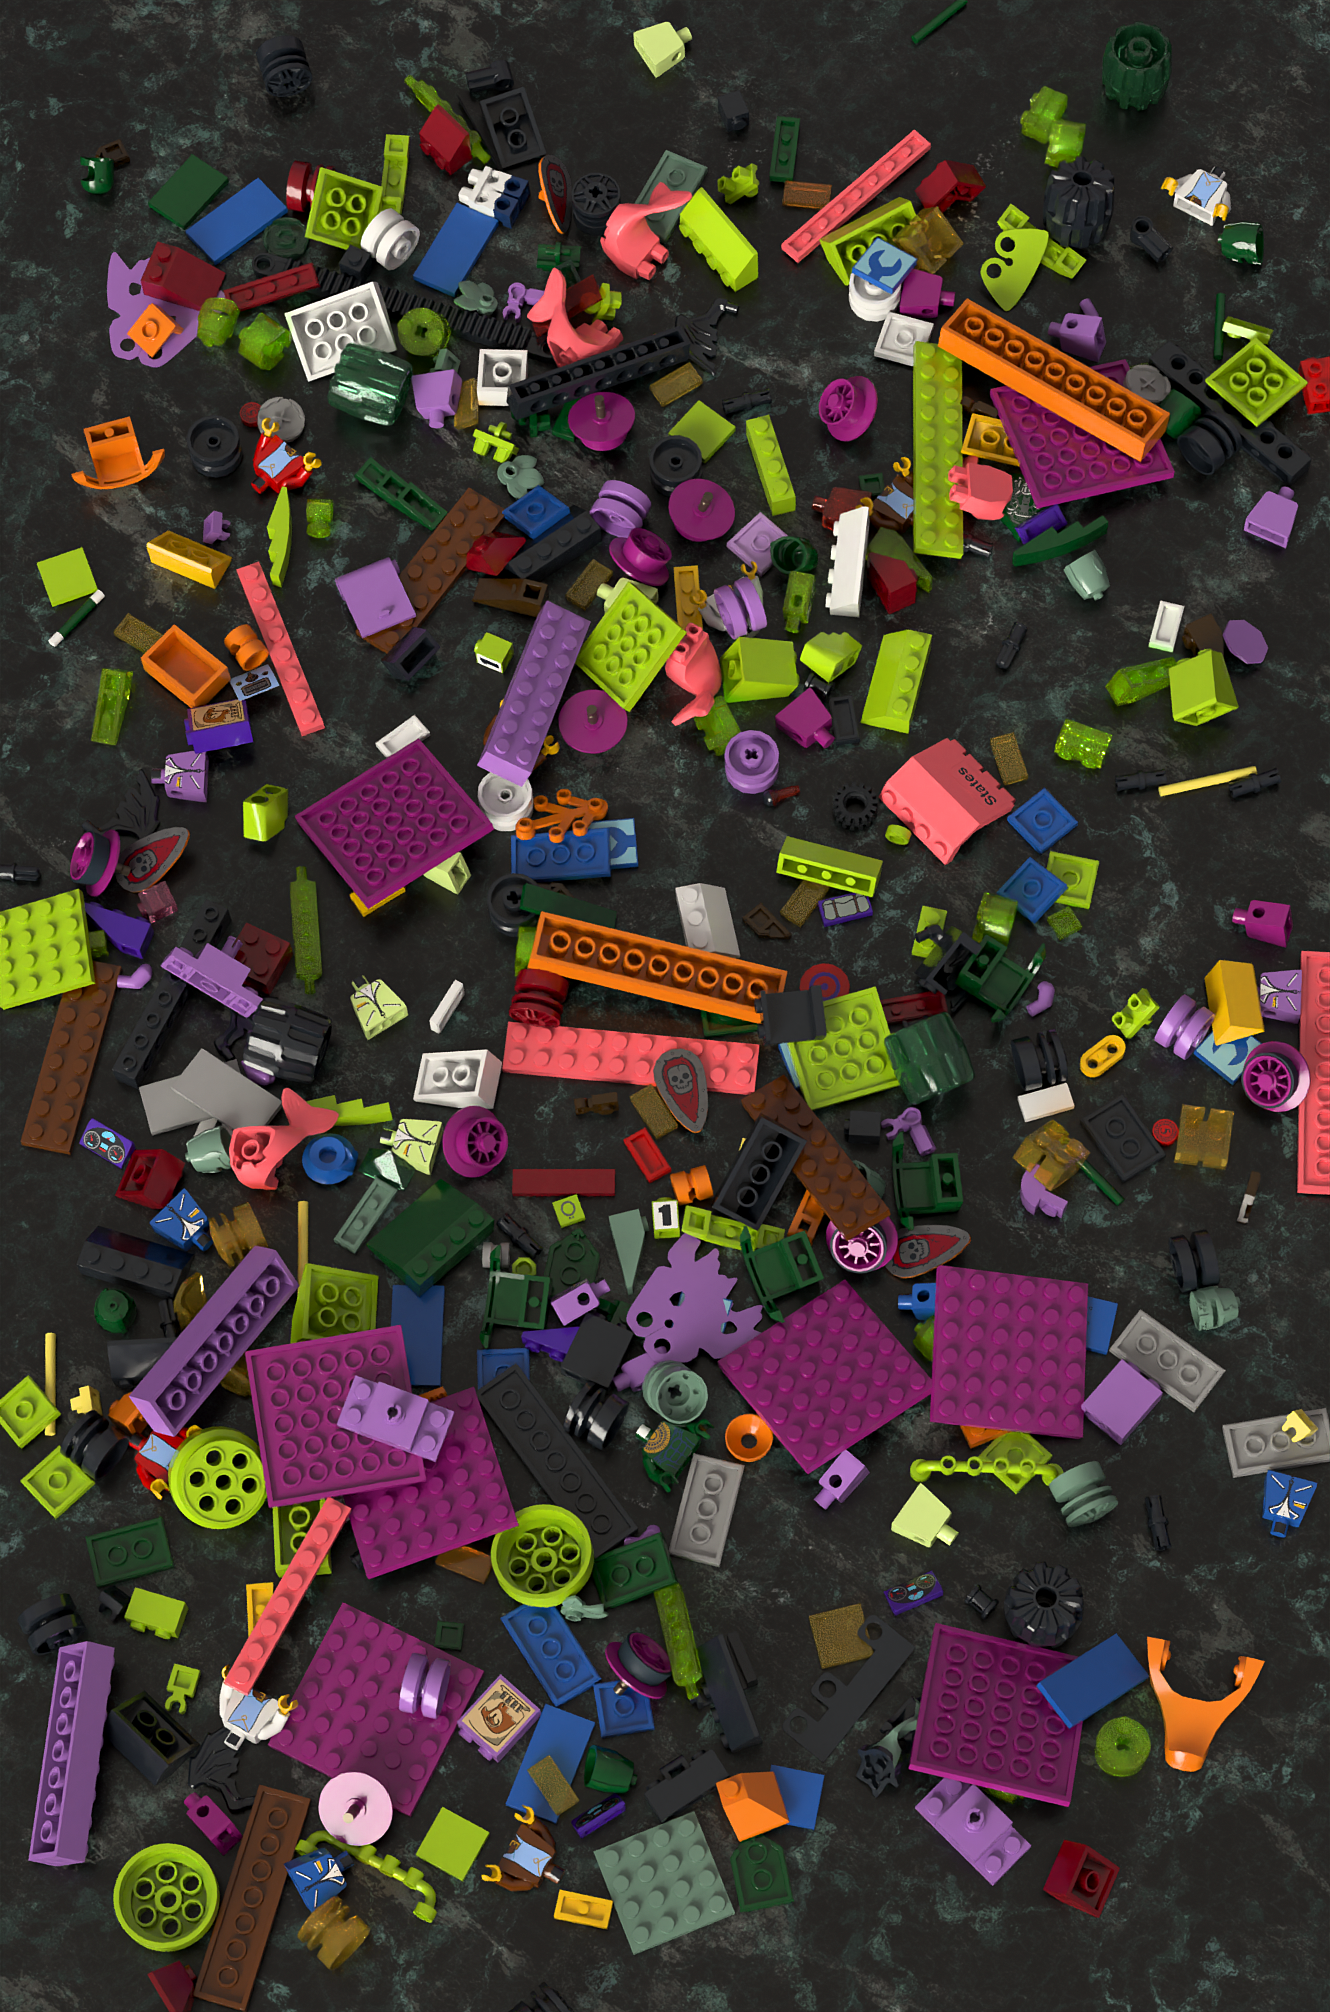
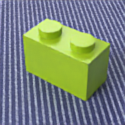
[125,1587,188,1639]

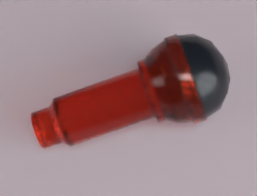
[763,785,800,806]

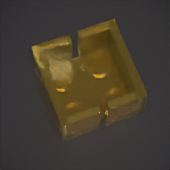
[892,207,964,274]
[1174,1104,1234,1170]
[1012,1119,1090,1191]

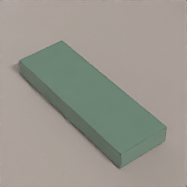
[334,1177,398,1255]

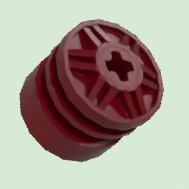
[286,160,336,212]
[509,969,569,1028]

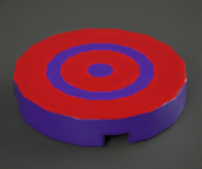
[800,963,850,1001]

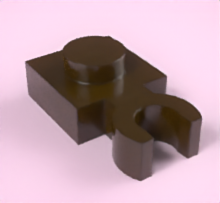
[960,396,1000,419]
[574,1092,619,1115]

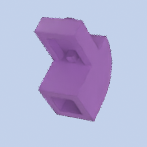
[1020,1161,1068,1218]

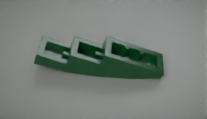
[354,457,448,531]
[1012,515,1109,566]

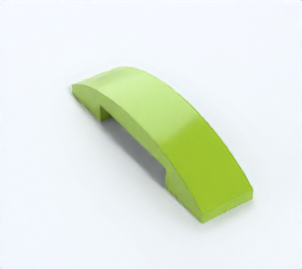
[377,134,410,215]
[997,204,1086,279]
[682,1205,785,1251]

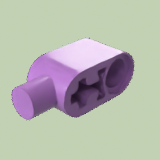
[612,1346,668,1392]

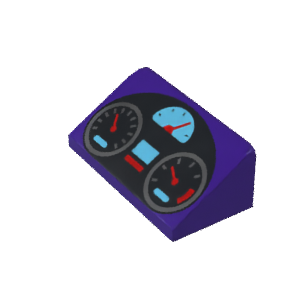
[79,1118,136,1169]
[884,1571,944,1616]
[571,1793,626,1838]

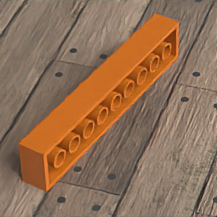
[938,298,1170,462]
[527,911,788,1023]

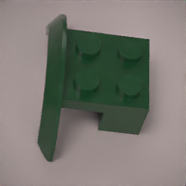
[955,934,1046,1023]
[892,1132,963,1231]
[739,1225,824,1323]
[479,1245,553,1348]

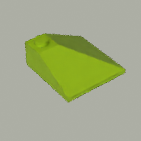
[305,167,383,250]
[1205,337,1308,427]
[291,1263,378,1343]

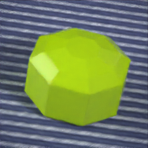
[512,1258,537,1276]

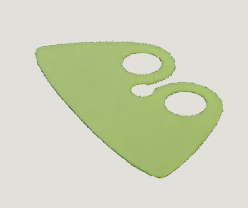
[981,229,1049,311]

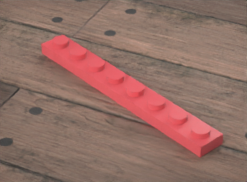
[781,130,931,263]
[236,562,325,736]
[224,1497,352,1696]

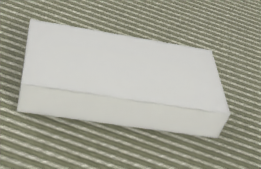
[1149,601,1184,652]
[376,715,430,758]
[429,980,465,1034]
[1018,1083,1074,1122]

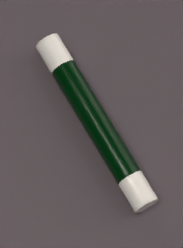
[48,590,105,647]

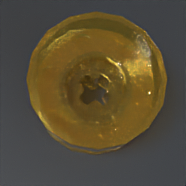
[208,1201,269,1268]
[297,1895,371,1971]

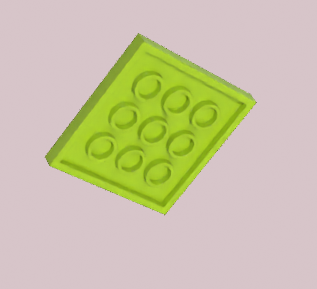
[575,581,687,712]
[0,889,95,1010]
[787,987,906,1111]

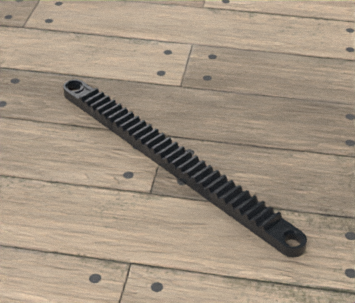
[252,253,556,364]

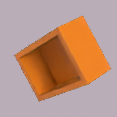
[141,624,231,708]

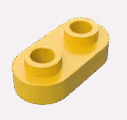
[1080,1035,1125,1077]

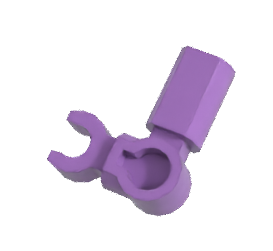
[503,283,545,323]
[881,1107,936,1156]

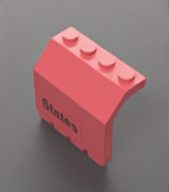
[878,738,1016,865]

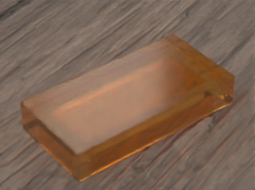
[783,180,832,209]
[436,1545,492,1584]

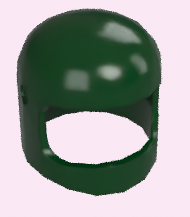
[80,156,114,194]

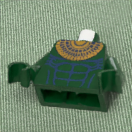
[635,1419,715,1492]

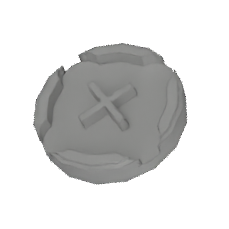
[1123,365,1171,406]
[257,397,305,443]

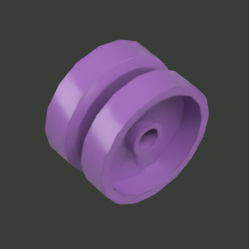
[590,480,651,538]
[714,577,767,640]
[725,730,779,794]
[1155,994,1215,1060]
[399,1652,451,1719]

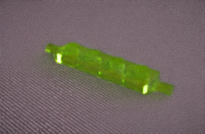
[404,75,490,164]
[290,866,322,994]
[654,1583,703,1699]

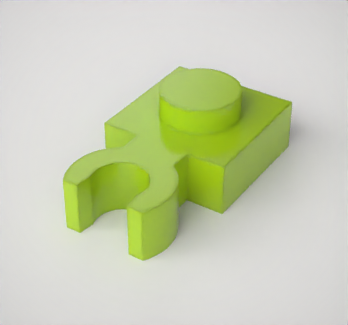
[165,1664,201,1715]

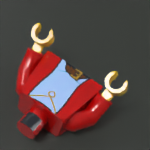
[251,418,321,494]
[129,1425,202,1499]

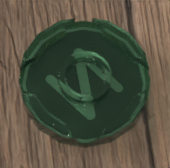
[262,217,310,260]

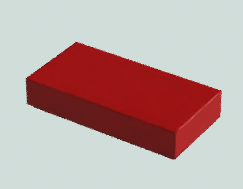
[623,1127,671,1184]

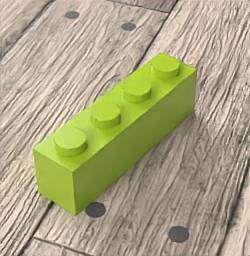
[746,415,796,516]
[776,836,883,897]

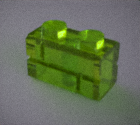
[1020,86,1068,144]
[694,695,741,756]
[1054,719,1112,768]

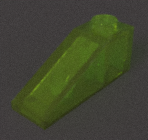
[866,527,932,592]
[1105,657,1177,706]
[91,667,133,745]

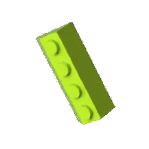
[679,187,758,292]
[819,197,927,286]
[861,630,932,734]

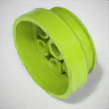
[168,1426,267,1529]
[491,1504,594,1607]
[114,1843,220,1952]

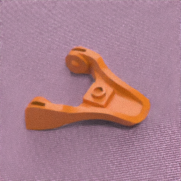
[1147,1637,1265,1772]

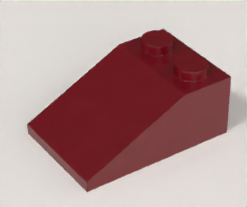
[141,241,226,314]

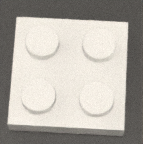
[874,311,934,366]

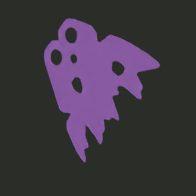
[107,252,227,367]
[626,1233,762,1363]

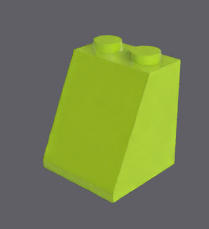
[720,637,799,703]
[1169,649,1239,726]

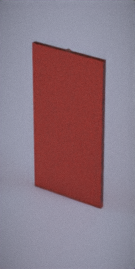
[528,275,603,337]

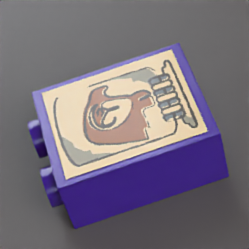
[184,699,253,754]

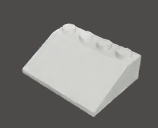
[285,282,397,382]
[826,507,869,617]

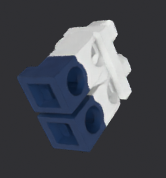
[458,166,531,229]

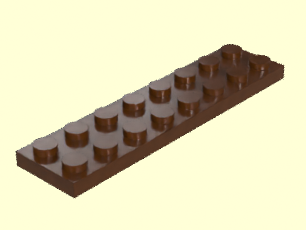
[355,488,505,654]
[20,961,123,1155]
[741,1075,891,1241]
[193,1784,312,2012]

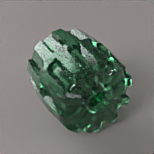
[1102,21,1172,111]
[328,342,413,426]
[884,1012,975,1104]

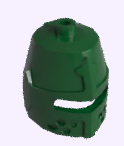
[1218,221,1264,265]
[1159,389,1202,439]
[770,536,818,575]
[94,1288,137,1334]
[584,1745,637,1793]

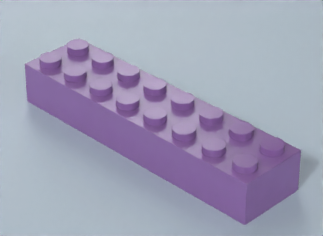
[477,601,591,787]
[129,1246,299,1437]
[28,1641,115,1866]

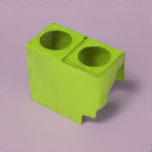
[800,632,862,683]
[243,784,288,841]

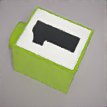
[474,632,514,673]
[652,1197,680,1239]

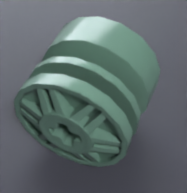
[642,1360,708,1424]
[1049,1461,1118,1527]

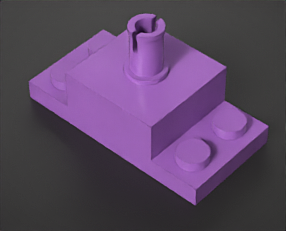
[161,936,263,1018]
[337,1375,455,1462]
[915,1778,1031,1886]

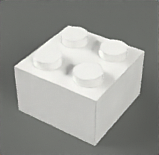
[477,349,529,406]

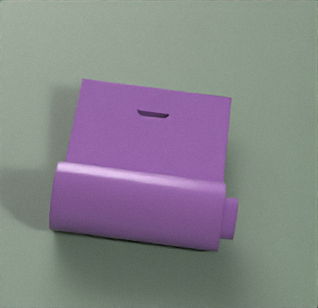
[335,557,416,638]

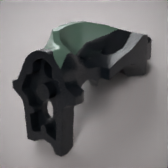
[856,1696,921,1798]

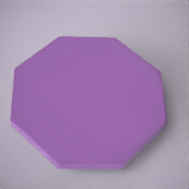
[1222,620,1268,664]

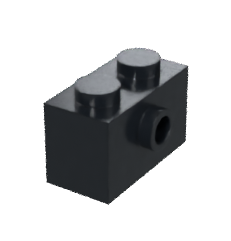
[381,627,441,681]

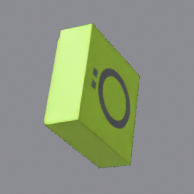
[552,1194,585,1228]

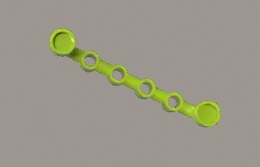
[910,1456,1063,1486]
[295,1830,437,1923]

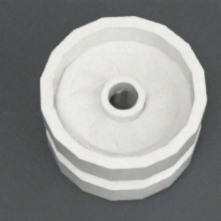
[361,208,420,270]
[849,273,901,322]
[478,772,534,831]

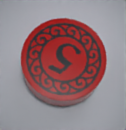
[240,402,261,427]
[1152,1119,1178,1146]

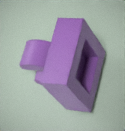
[203,511,230,544]

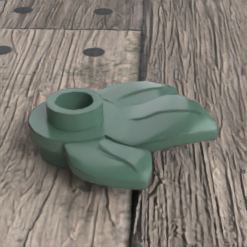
[454,281,498,315]
[497,455,544,499]
[561,1595,608,1621]

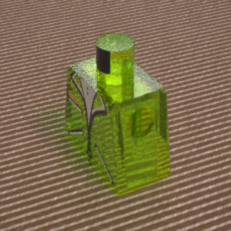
[783,571,816,633]

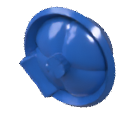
[302,1133,359,1184]

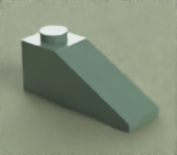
[609,1209,649,1295]

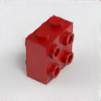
[1298,356,1330,415]

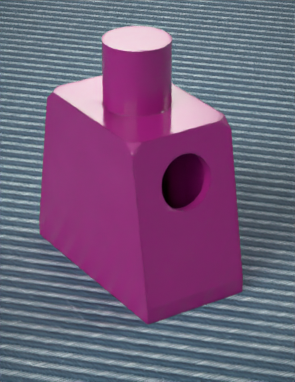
[900,269,955,318]
[775,687,835,748]
[1232,900,1293,948]
[184,1792,243,1856]

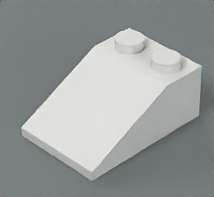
[413,1050,502,1109]

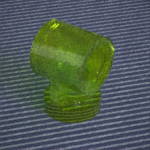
[306,499,333,538]

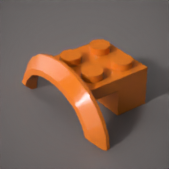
[71,416,165,489]

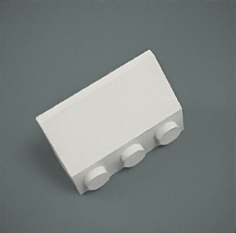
[675,883,740,959]

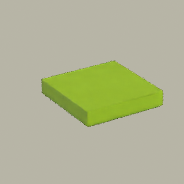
[668,401,736,463]
[37,547,98,607]
[1047,851,1099,909]
[0,1375,61,1449]
[978,1431,1053,1494]
[20,1445,95,1519]
[416,1807,490,1882]

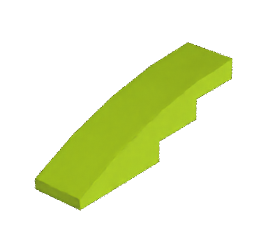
[267,486,292,587]
[306,1095,393,1126]

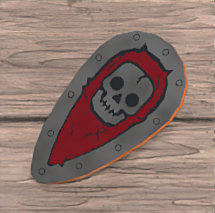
[538,155,572,234]
[115,827,190,893]
[653,1049,708,1133]
[885,1225,971,1278]

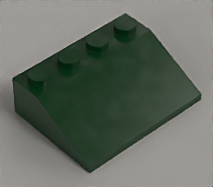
[366,1179,494,1297]

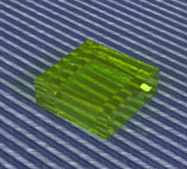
[1047,906,1082,940]

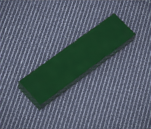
[519,883,617,929]

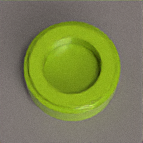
[885,825,911,845]

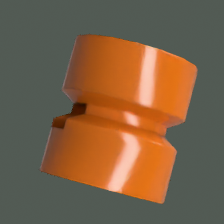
[224,624,269,671]
[670,1165,714,1206]

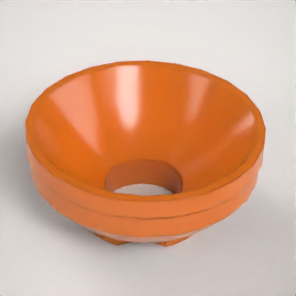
[725,1414,773,1462]

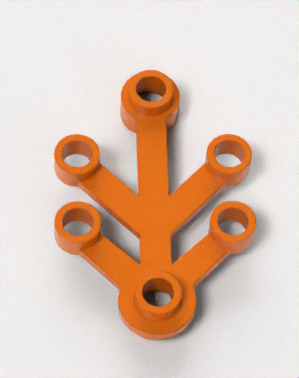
[515,789,608,843]

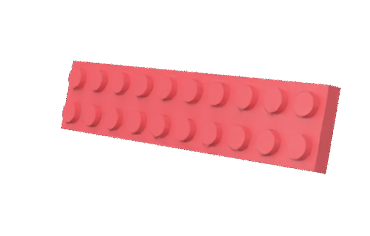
[1297,951,1330,1195]
[502,1022,760,1095]

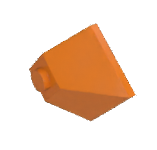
[108,1392,148,1437]
[716,1772,790,1842]

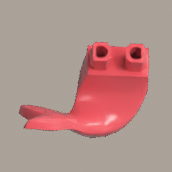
[600,182,692,280]
[527,268,623,368]
[948,455,1013,520]
[665,623,722,726]
[229,1088,339,1190]

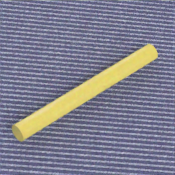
[1158,766,1257,796]
[298,1201,308,1293]
[45,1333,56,1436]

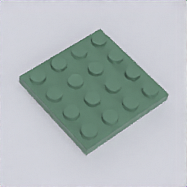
[594,1811,735,1955]

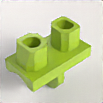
[717,164,759,204]
[580,283,622,323]
[473,422,519,463]
[1112,988,1160,1039]

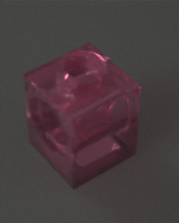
[137,881,178,923]

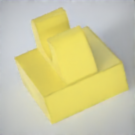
[70,1385,103,1416]
[1282,1409,1318,1442]

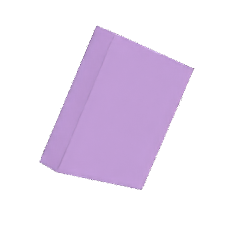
[727,512,788,577]

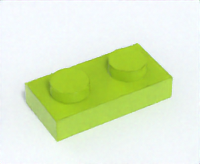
[1222,316,1274,345]
[912,906,947,958]

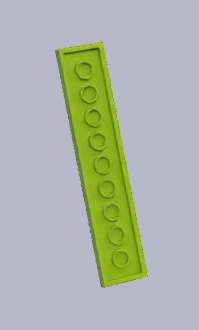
[913,341,963,559]

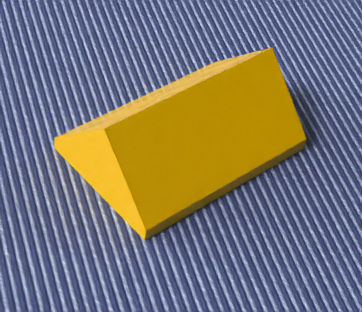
[961,413,1019,466]
[147,530,232,589]
[1204,960,1265,1045]

